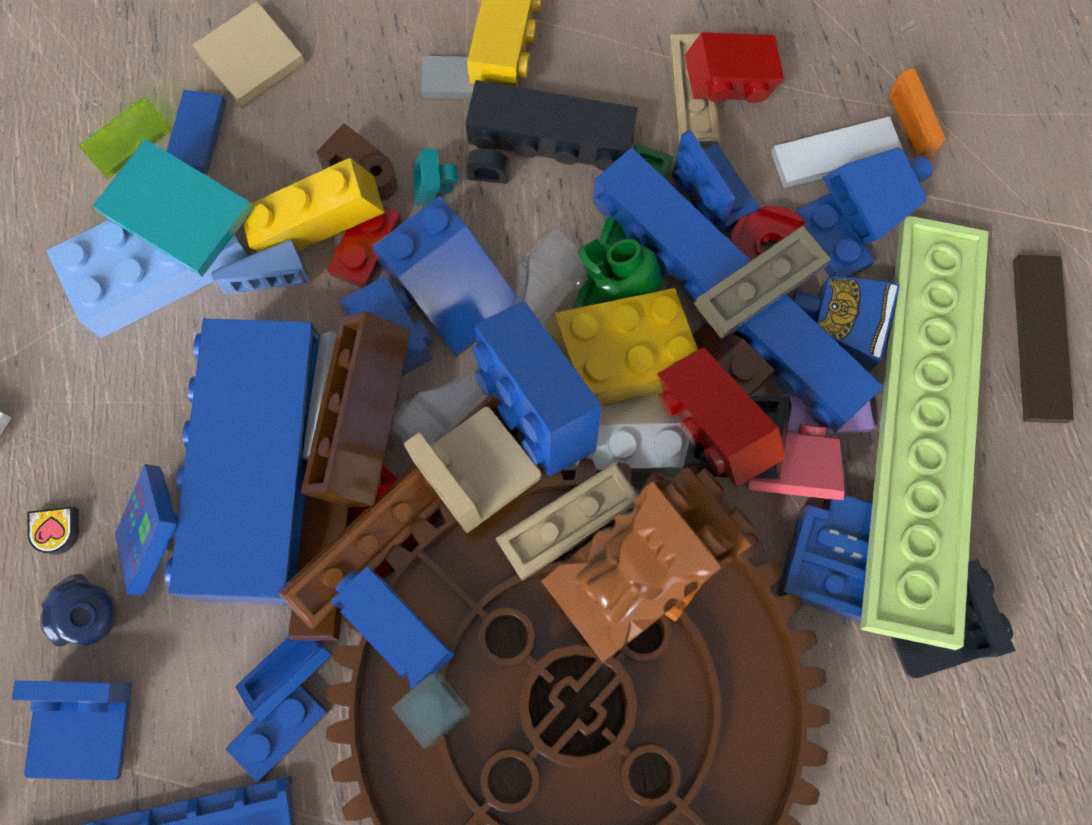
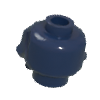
[40,574,118,646]

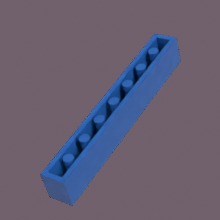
[593,147,883,433]

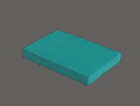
[92,139,253,277]

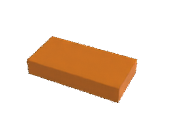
[888,68,946,160]

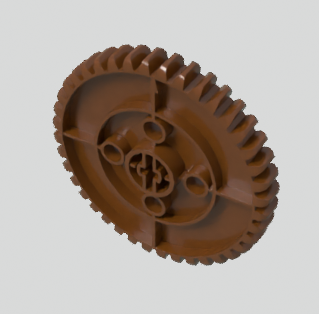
[326,458,830,825]

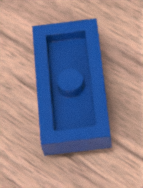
[795,194,875,278]
[226,684,329,783]

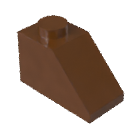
[692,323,774,396]

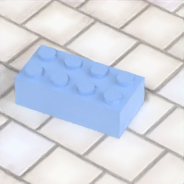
[46,220,249,338]

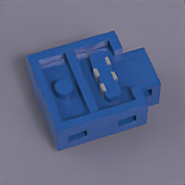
[777,495,872,623]

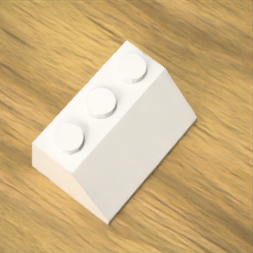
[561,392,689,480]

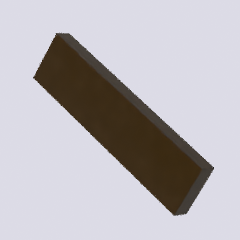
[1013,255,1074,423]

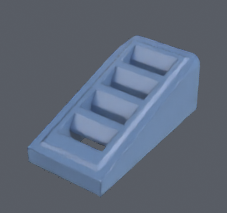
[211,240,311,295]

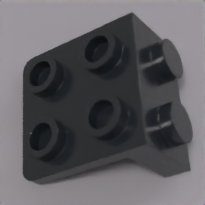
[891,559,1015,678]

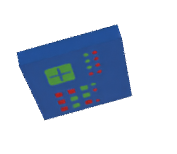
[115,464,177,596]

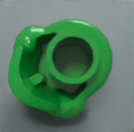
[578,239,663,302]

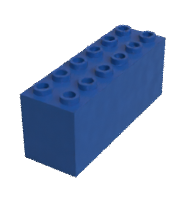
[165,318,320,605]

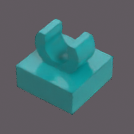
[412,148,458,206]

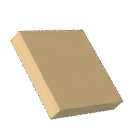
[192,1,305,107]

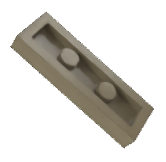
[694,226,831,339]

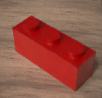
[657,347,786,487]

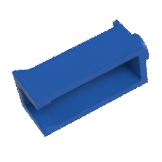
[330,566,455,690]

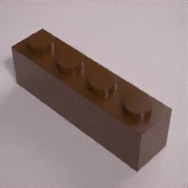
[301,311,410,507]

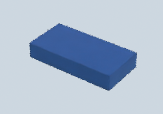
[166,90,227,174]
[235,637,332,721]

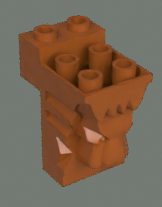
[541,466,757,662]

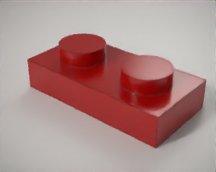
[327,206,402,288]

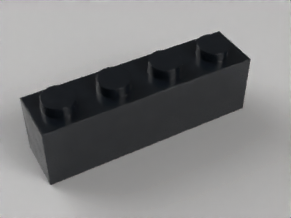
[465,80,638,171]

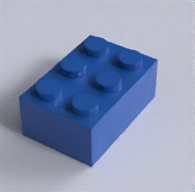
[473,301,602,477]

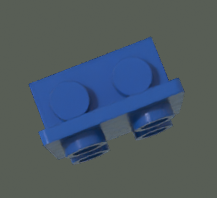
[672,130,760,234]
[12,681,132,780]

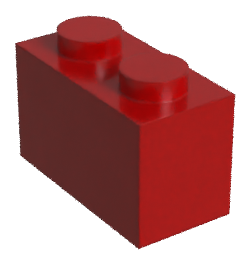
[685,32,784,103]

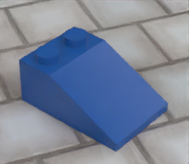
[372,196,521,357]

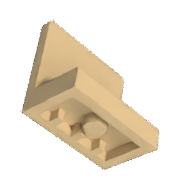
[403,407,541,533]

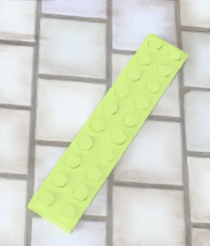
[860,216,989,650]

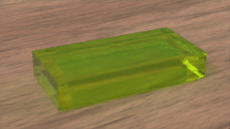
[78,97,172,179]

